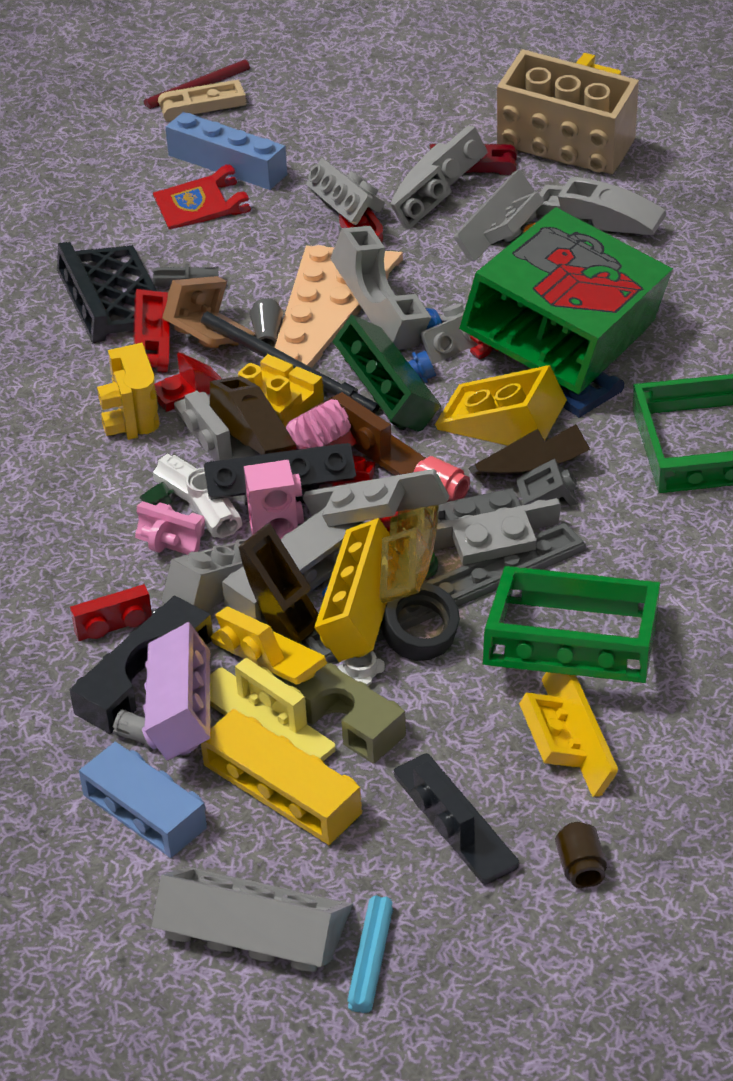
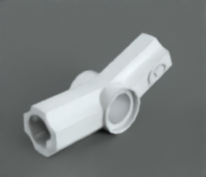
[153,454,242,539]

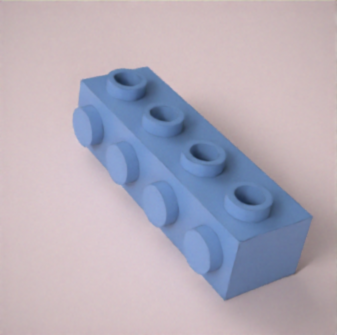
[165,112,287,190]

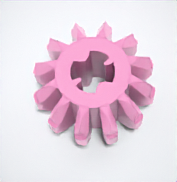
[286,399,351,450]

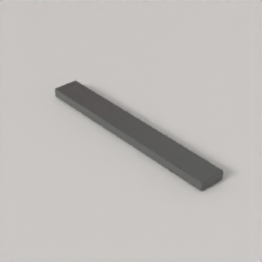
[302,522,586,663]

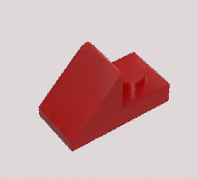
[154,352,222,412]

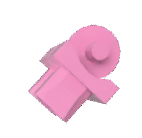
[135,501,205,555]

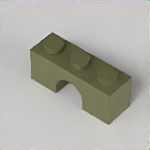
[282,663,406,764]

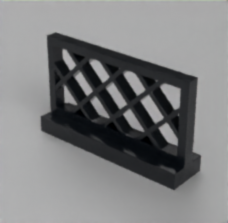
[57,242,171,344]

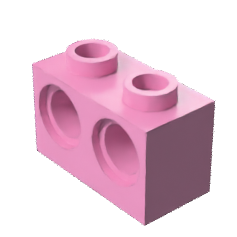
[244,460,304,539]

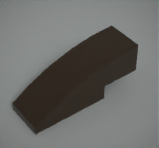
[468,424,591,476]
[238,524,319,643]

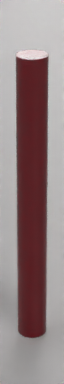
[144,59,250,109]

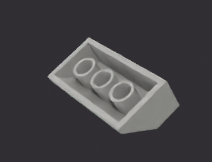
[151,867,353,972]

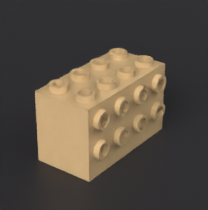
[497,49,639,174]

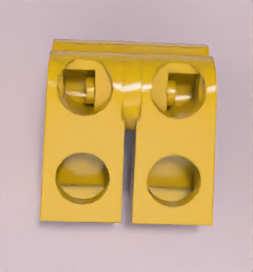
[97,343,160,440]
[238,354,324,428]

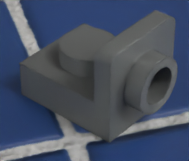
[516,459,579,506]

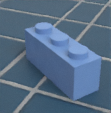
[79,741,207,858]

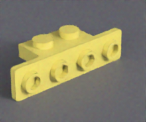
[210,658,336,761]

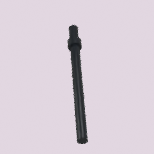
[201,311,380,414]

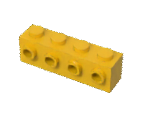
[314,518,402,662]
[201,708,362,845]

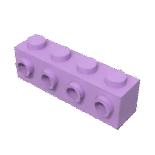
[142,622,210,761]

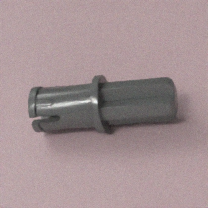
[153,264,219,287]

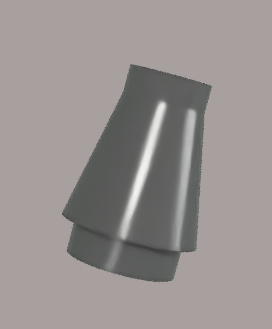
[249,298,283,347]

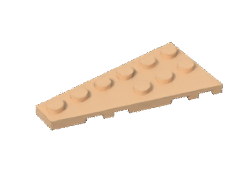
[274,245,403,368]

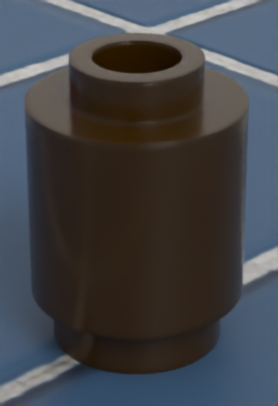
[555,822,607,889]

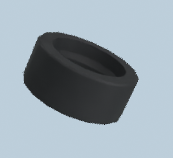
[382,582,460,661]

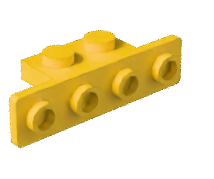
[210,606,327,685]
[519,672,618,797]

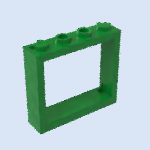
[632,374,733,493]
[483,566,661,683]

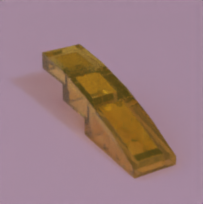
[380,505,439,604]

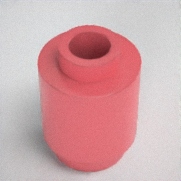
[414,456,470,502]

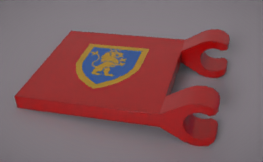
[153,164,251,229]

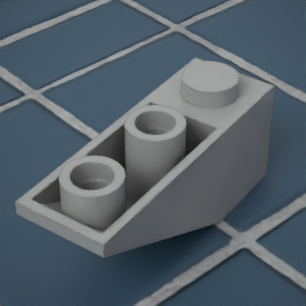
[161,539,246,612]

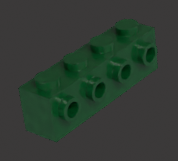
[332,315,442,432]

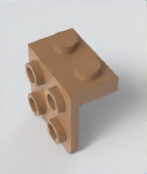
[163,276,255,348]

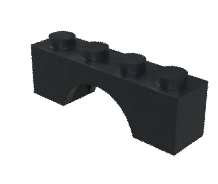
[69,595,213,734]

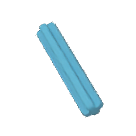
[348,895,393,1013]

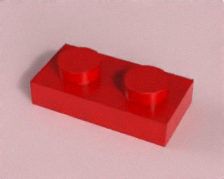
[70,584,152,641]

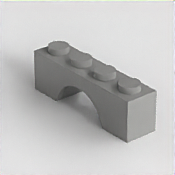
[330,226,431,350]

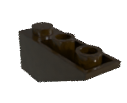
[209,376,296,455]

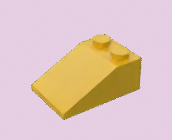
[435,365,567,446]

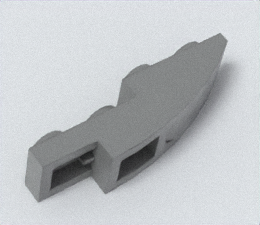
[391,126,488,230]
[535,176,666,235]

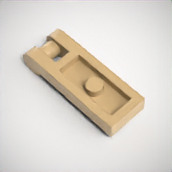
[158,79,246,122]

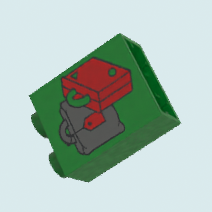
[459,207,673,394]

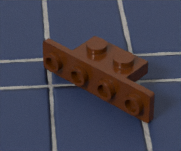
[309,392,426,476]

